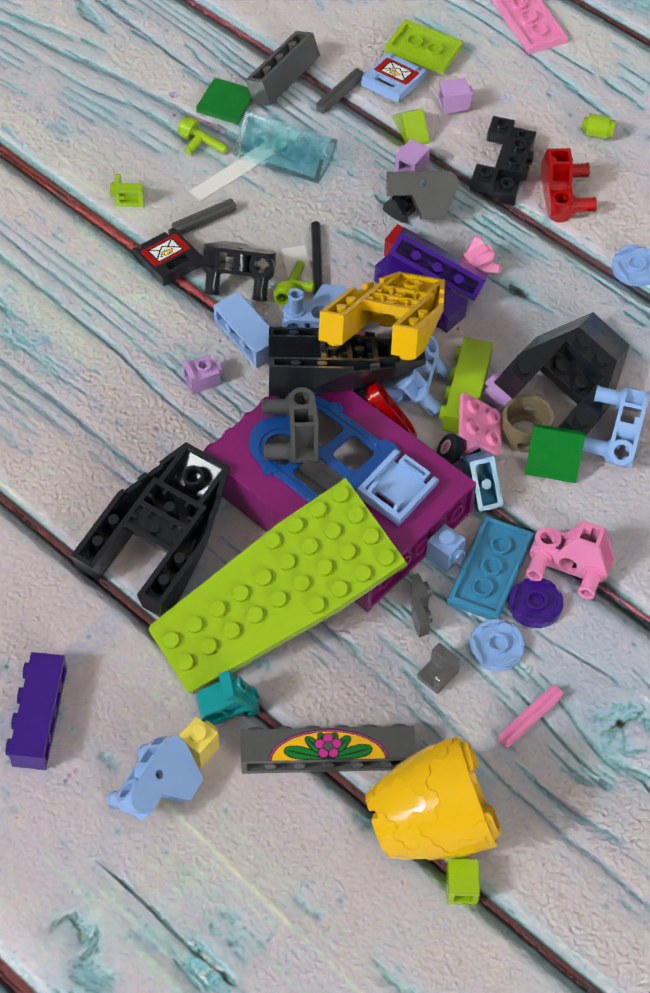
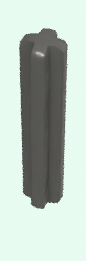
[316,68,364,114]
[171,198,236,235]

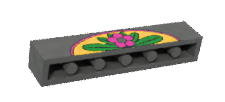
[241,724,416,774]

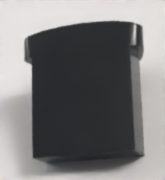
[383,196,416,223]

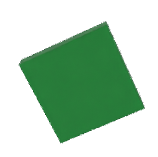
[196,78,252,125]
[525,423,586,483]

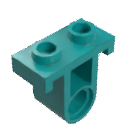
[196,670,260,725]

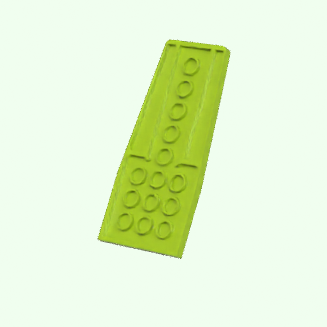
[149,478,407,694]

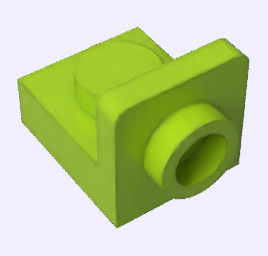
[110,174,144,207]

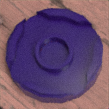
[509,578,563,628]

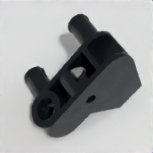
[202,241,277,301]

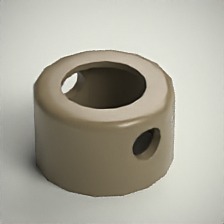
[501,395,554,452]

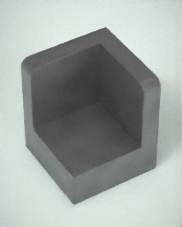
[417,642,461,694]

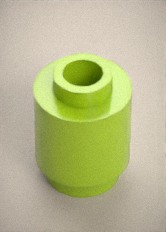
[581,113,616,140]

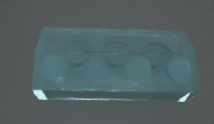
[233,111,338,184]

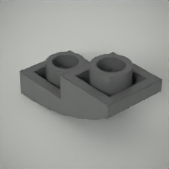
[411,573,433,637]

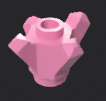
[460,235,502,273]

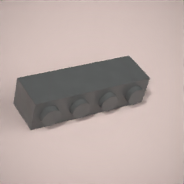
[245,31,320,105]

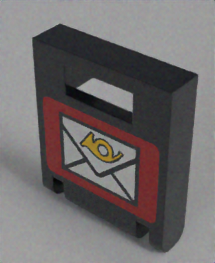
[132,228,203,286]

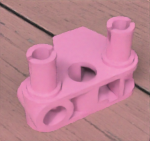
[526,520,614,599]

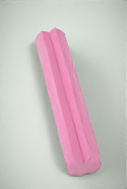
[498,685,563,747]

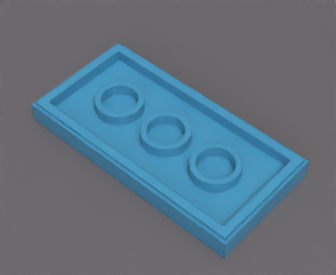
[447,515,535,620]

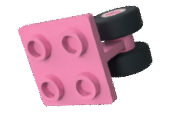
[436,392,502,464]

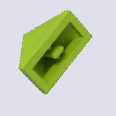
[392,108,430,145]

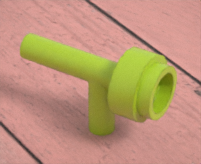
[177,116,228,155]
[273,261,315,307]

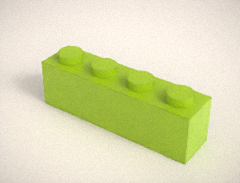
[439,337,493,434]

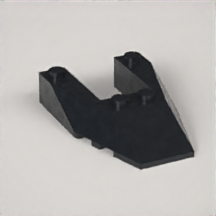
[494,312,630,436]
[268,327,426,399]
[71,442,230,617]

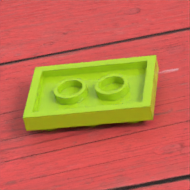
[385,19,464,75]

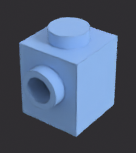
[426,524,466,573]

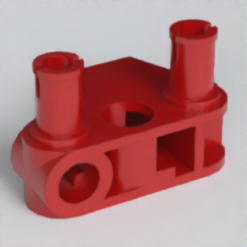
[541,148,597,223]

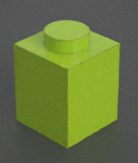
[446,856,480,905]

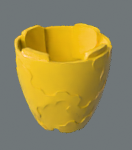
[365,735,502,860]

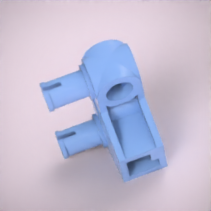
[282,284,346,328]
[381,336,451,416]
[582,385,650,468]
[107,736,204,820]

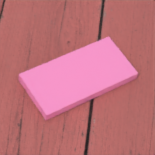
[491,0,568,54]

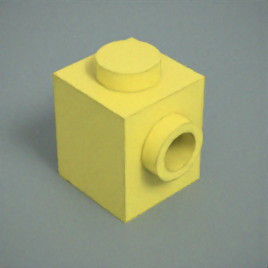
[179,717,220,768]

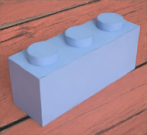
[214,292,269,368]

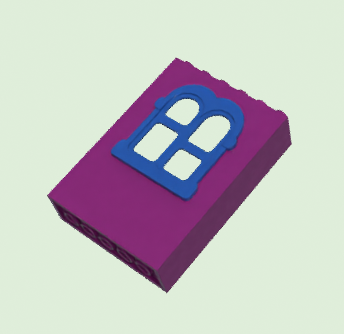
[203,390,477,612]

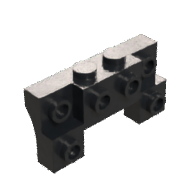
[470,116,537,206]

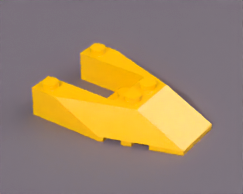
[318,272,445,360]

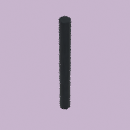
[311,221,323,296]

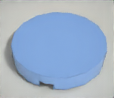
[612,245,650,287]
[469,619,525,672]

